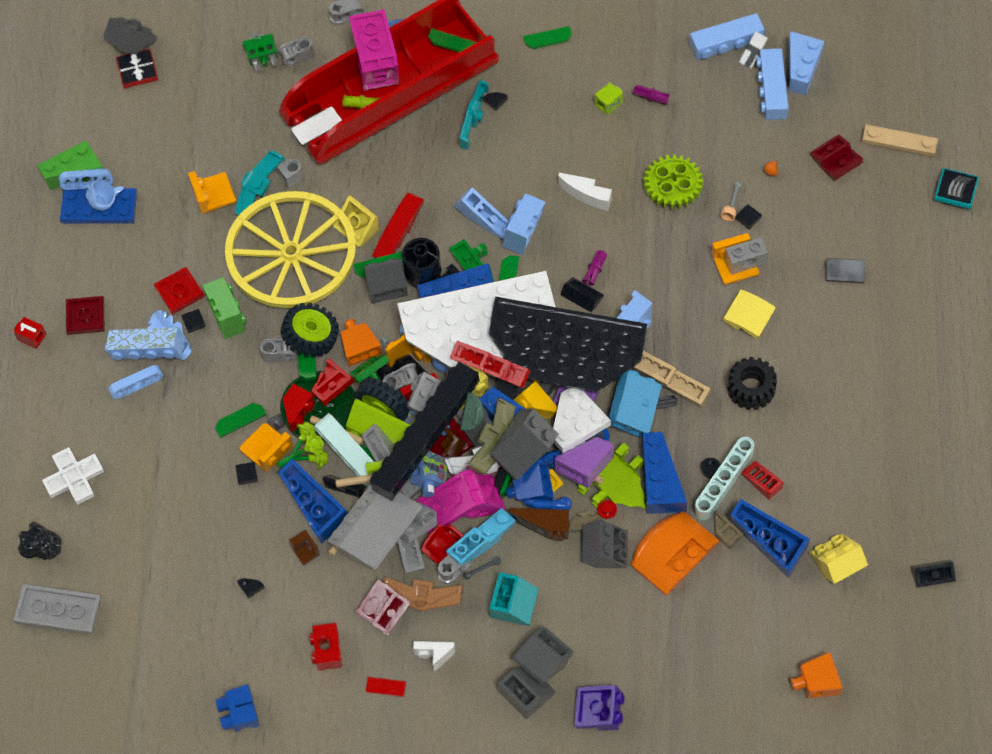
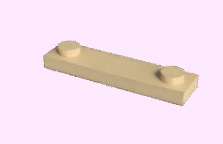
[862,124,938,157]

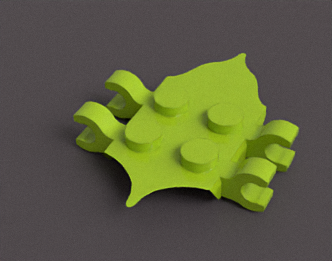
[577,443,647,509]

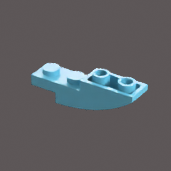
[446,508,516,565]

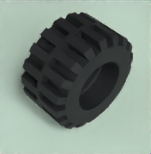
[727,357,777,410]

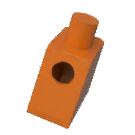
[341,319,382,367]
[790,653,843,698]

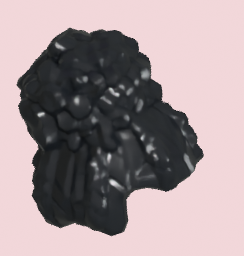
[18,521,62,560]

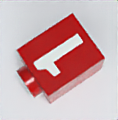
[14,317,47,349]

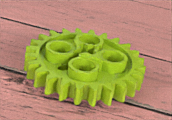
[643,154,704,209]

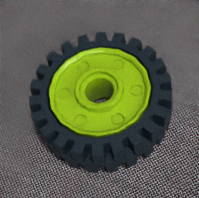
[281,303,339,358]
[355,377,411,421]

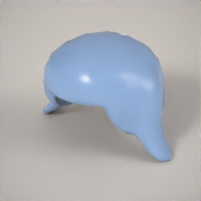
[86,180,124,211]

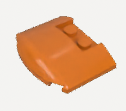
[631,511,720,596]

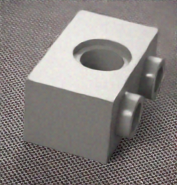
[724,237,768,275]

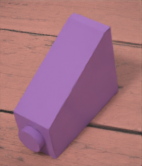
[555,437,614,488]

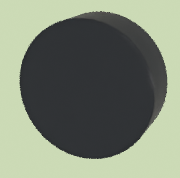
[701,458,720,478]

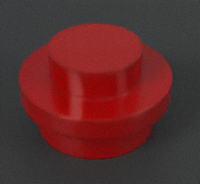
[597,500,617,519]

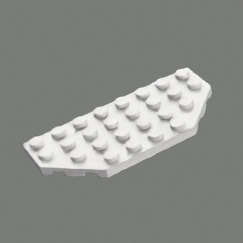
[397,271,555,369]

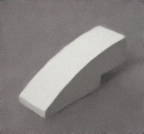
[559,172,612,211]

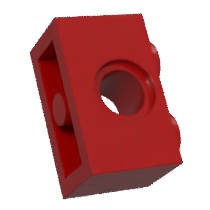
[309,623,342,671]

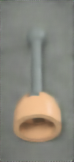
[720,182,742,222]

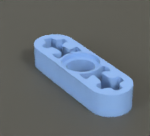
[58,169,113,190]
[108,365,163,399]

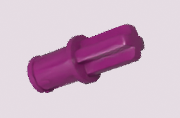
[633,85,670,105]
[582,250,607,286]

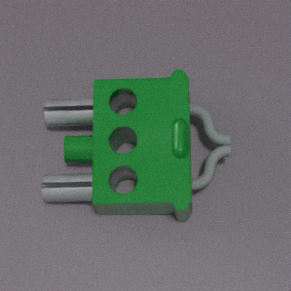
[242,32,278,72]

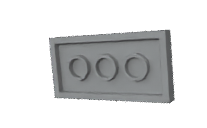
[13,584,102,635]

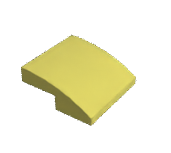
[722,290,776,339]

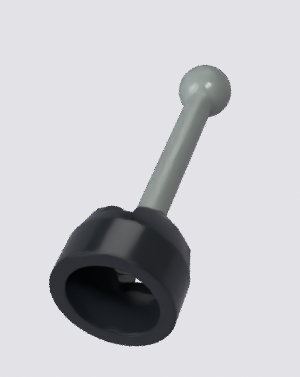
[377,337,392,380]

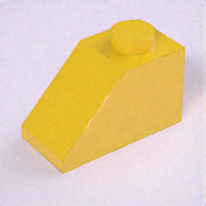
[513,382,558,419]

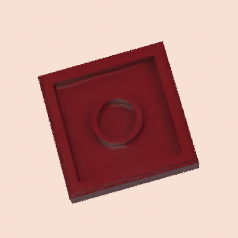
[66,296,105,335]

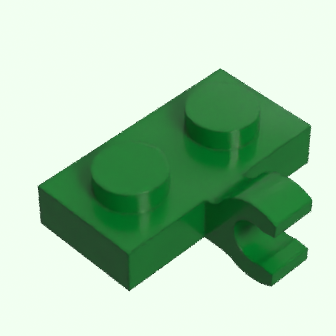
[449,239,488,271]

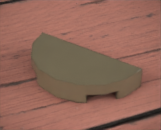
[569,511,606,533]

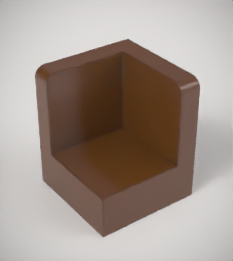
[440,427,468,457]
[289,530,320,565]

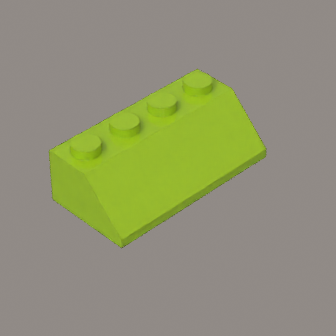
[346,399,412,445]

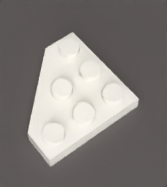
[553,388,611,453]

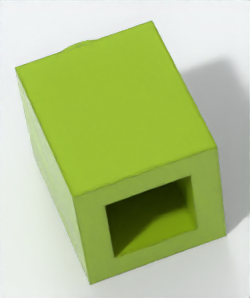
[594,82,623,115]

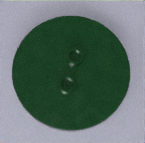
[280,371,356,442]

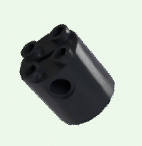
[402,237,442,288]

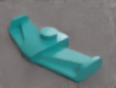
[459,80,489,150]
[234,150,285,221]

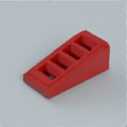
[741,461,784,500]

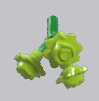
[277,422,328,470]

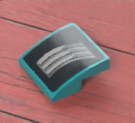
[934,168,979,209]

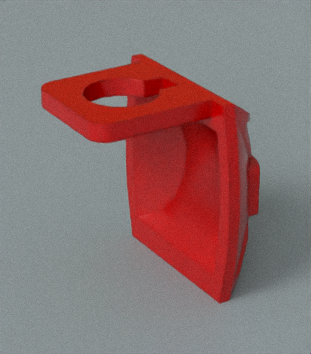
[420,523,464,565]

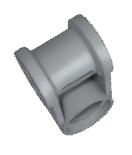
[329,0,364,25]
[278,36,314,67]
[260,338,297,363]
[383,363,417,392]
[438,555,474,584]

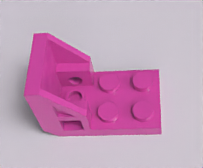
[349,9,399,91]
[416,469,506,534]

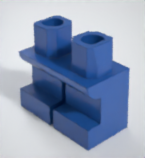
[215,685,260,732]

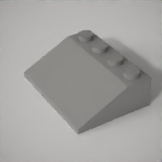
[328,484,423,570]

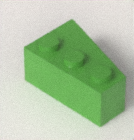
[37,140,105,190]
[202,277,247,339]

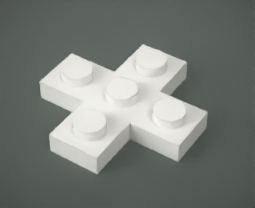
[42,447,104,505]

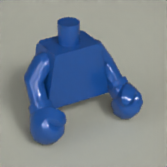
[507,450,572,510]

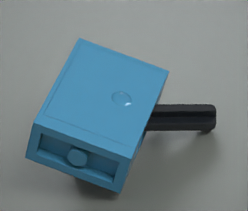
[609,370,678,438]

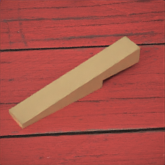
[632,351,711,409]

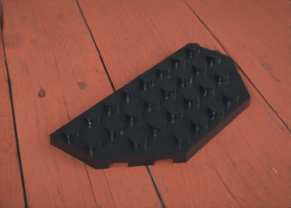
[488,296,647,393]

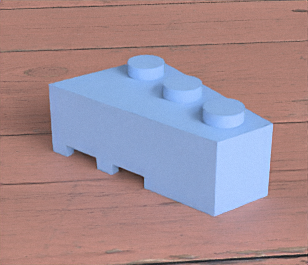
[788,31,824,95]
[501,193,546,255]
[617,290,652,329]

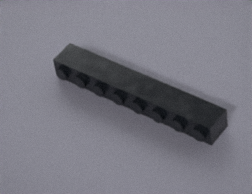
[370,362,480,501]

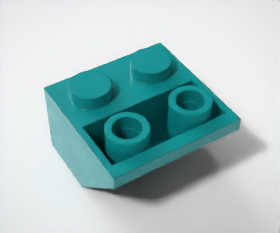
[489,572,539,626]

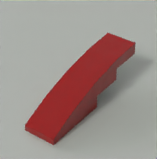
[372,192,424,258]
[450,340,531,388]

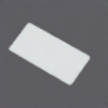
[291,107,342,145]

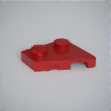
[311,358,354,406]

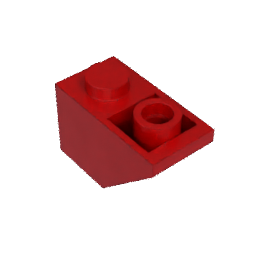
[283,384,315,433]

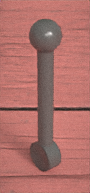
[463,557,501,580]

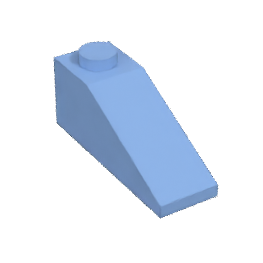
[454,188,509,238]

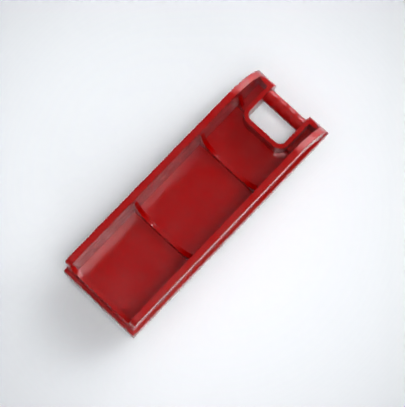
[279,0,499,164]

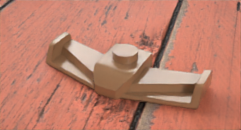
[384,577,464,611]

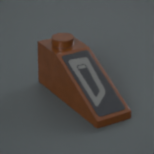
[509,508,569,541]

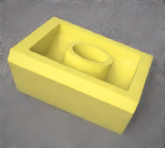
[333,195,379,247]

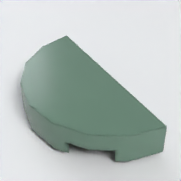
[460,392,484,431]

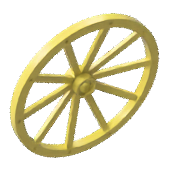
[225,191,356,308]

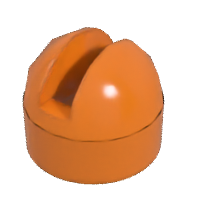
[764,161,778,176]

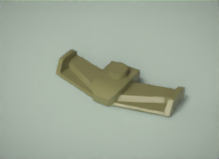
[466,397,516,475]

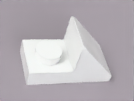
[413,641,455,671]

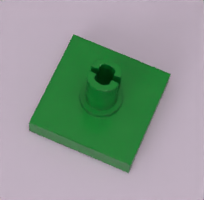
[348,355,390,383]

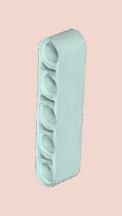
[314,413,374,487]
[695,437,754,520]

